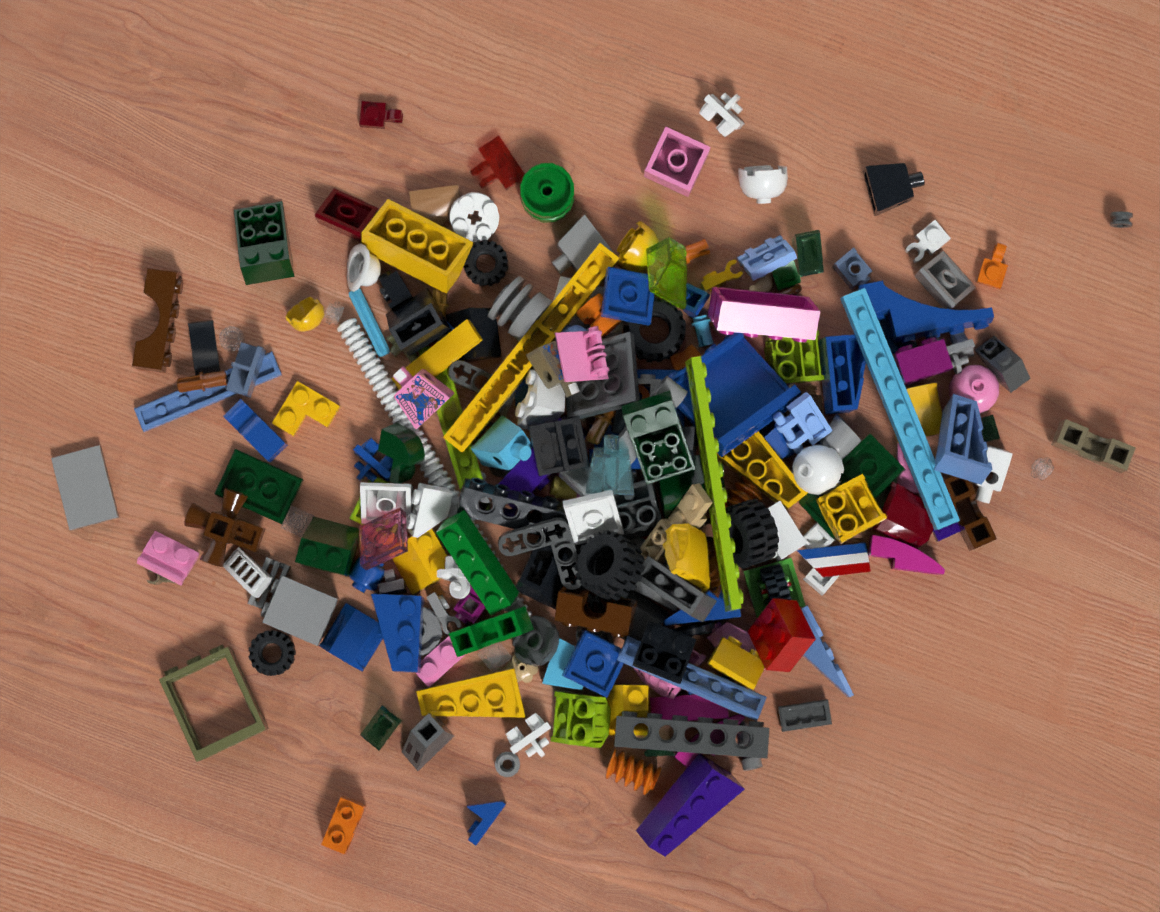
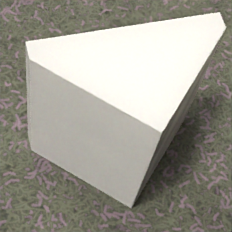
[360,482,413,525]

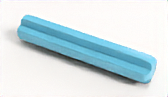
[349,288,390,357]

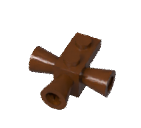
[184,488,266,567]

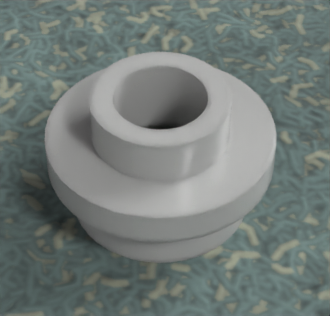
[495,752,520,777]

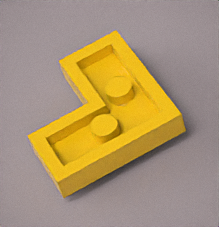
[272,381,340,437]

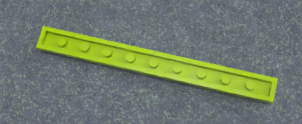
[685,356,743,612]

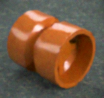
[576,293,622,339]

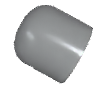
[817,414,861,460]

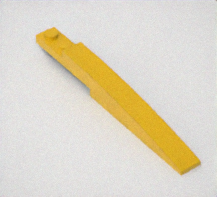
[443,243,620,453]

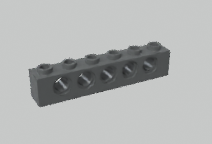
[614,711,770,759]

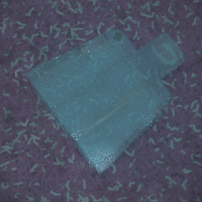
[586,435,634,495]

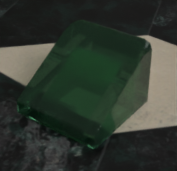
[643,739,675,757]

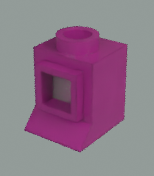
[454,585,486,625]

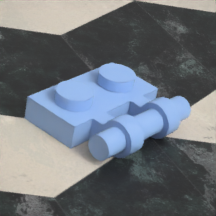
[737,235,797,281]
[773,392,832,454]

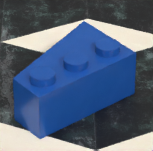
[818,334,867,415]
[371,594,424,673]

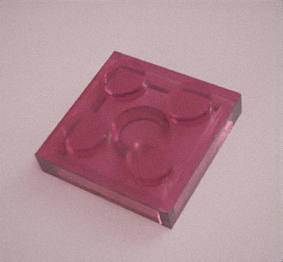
[359,507,408,571]

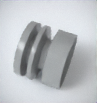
[488,276,552,341]

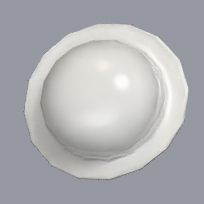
[347,243,381,292]

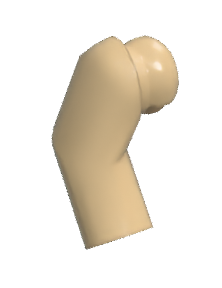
[749,272,773,292]

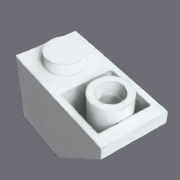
[406,483,453,538]

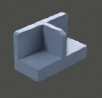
[226,342,266,398]

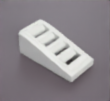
[224,547,274,598]

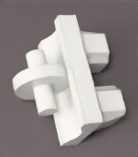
[699,93,745,137]
[437,556,470,599]
[506,713,552,758]

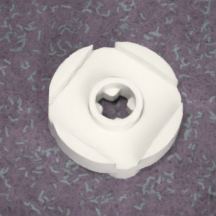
[449,192,499,242]

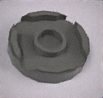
[512,615,559,666]

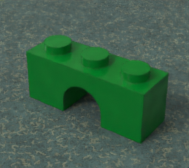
[449,606,534,657]

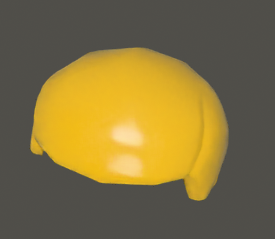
[285,296,324,332]

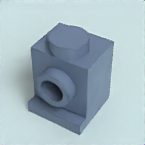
[833,248,872,290]

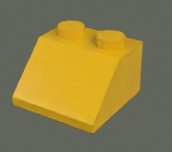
[389,528,448,595]
[707,636,765,690]

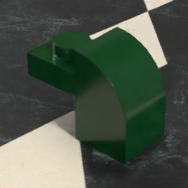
[378,423,425,484]

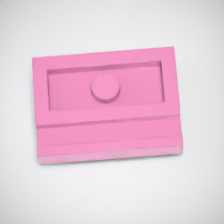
[137,531,199,586]

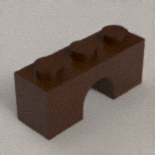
[944,476,997,551]
[554,586,637,637]

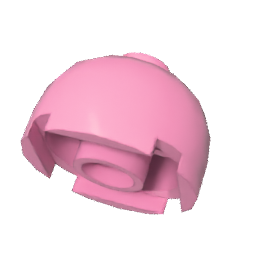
[949,365,999,414]

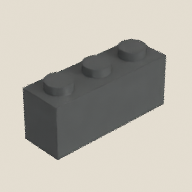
[640,556,717,622]

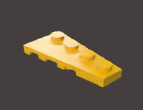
[416,668,526,718]

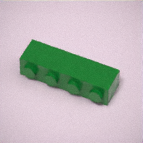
[436,510,519,615]

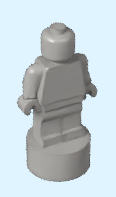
[737,721,763,771]

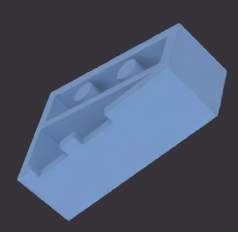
[934,394,992,485]

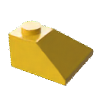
[597,685,648,736]

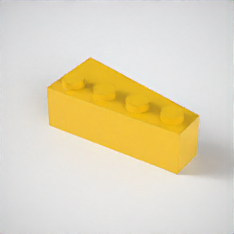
[717,431,808,510]

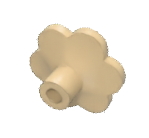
[507,654,538,683]

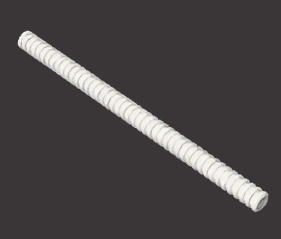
[337,318,532,617]

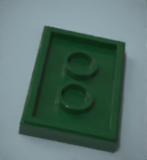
[214,449,304,525]

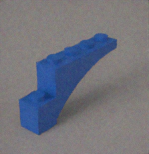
[857,281,994,345]

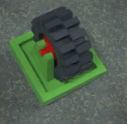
[743,558,806,619]

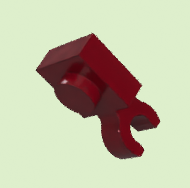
[359,101,403,129]

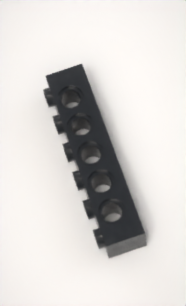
[457,478,586,546]

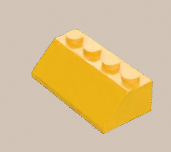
[362,199,473,294]

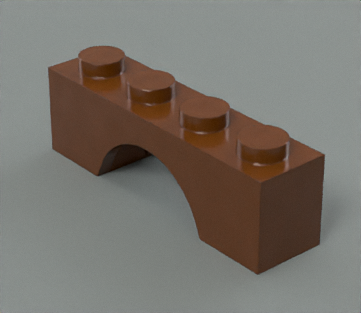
[132,268,183,373]

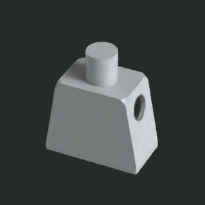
[551,215,613,274]

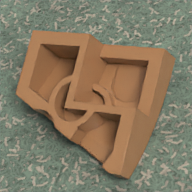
[409,185,460,226]

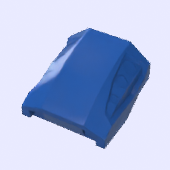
[319,603,383,672]

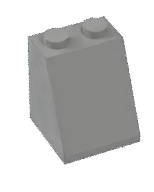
[260,576,338,646]

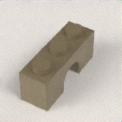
[1051,419,1136,473]

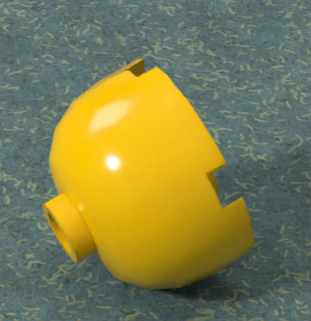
[616,221,660,272]

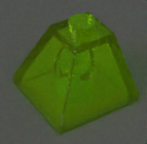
[646,237,687,310]

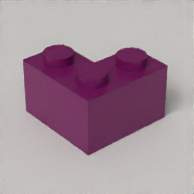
[893,337,953,386]

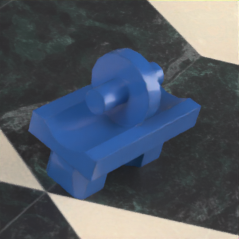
[353,438,393,482]

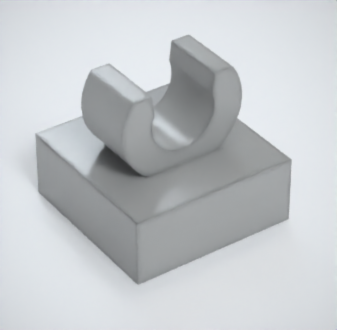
[378,569,407,595]

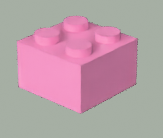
[644,127,711,197]

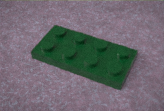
[798,433,906,539]

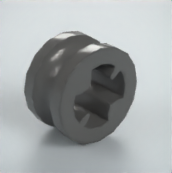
[1110,212,1133,228]

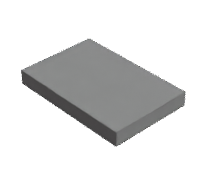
[51,445,119,531]

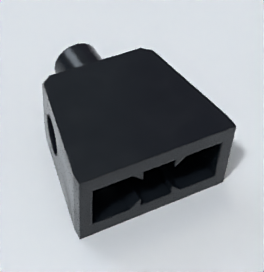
[863,163,925,216]

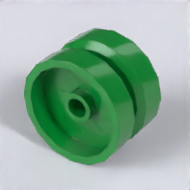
[520,163,574,223]

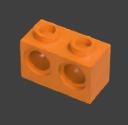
[321,796,366,854]

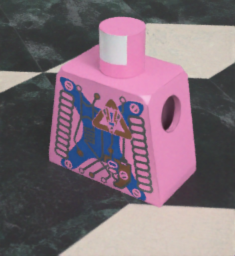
[392,366,455,429]

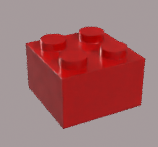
[747,598,816,672]

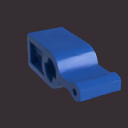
[223,399,288,463]

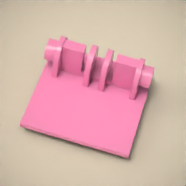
[555,326,609,382]

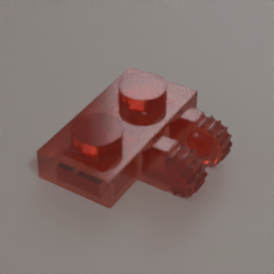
[470,135,525,191]

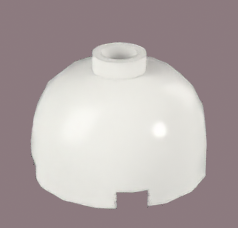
[738,165,788,204]
[792,445,844,495]

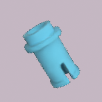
[691,315,714,347]

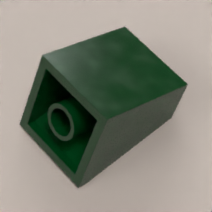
[658,455,725,519]
[295,517,363,578]

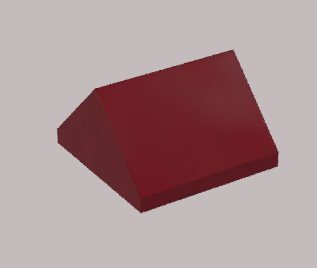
[315,188,378,243]

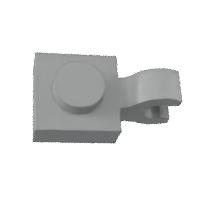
[426,592,462,635]

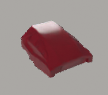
[872,482,934,549]

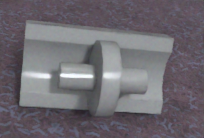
[937,332,975,374]

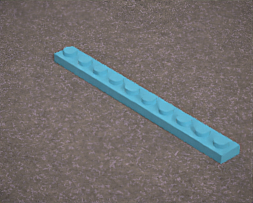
[840,288,960,530]

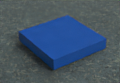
[601,267,657,326]
[561,630,624,698]

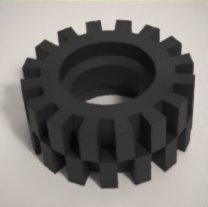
[464,240,508,287]
[248,631,296,676]

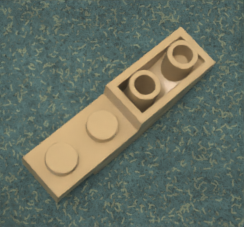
[640,484,713,564]

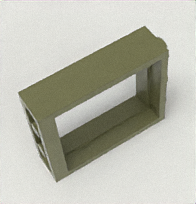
[159,645,269,762]

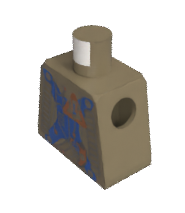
[526,341,580,398]

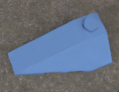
[801,605,854,697]

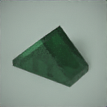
[792,230,824,277]
[360,705,404,751]

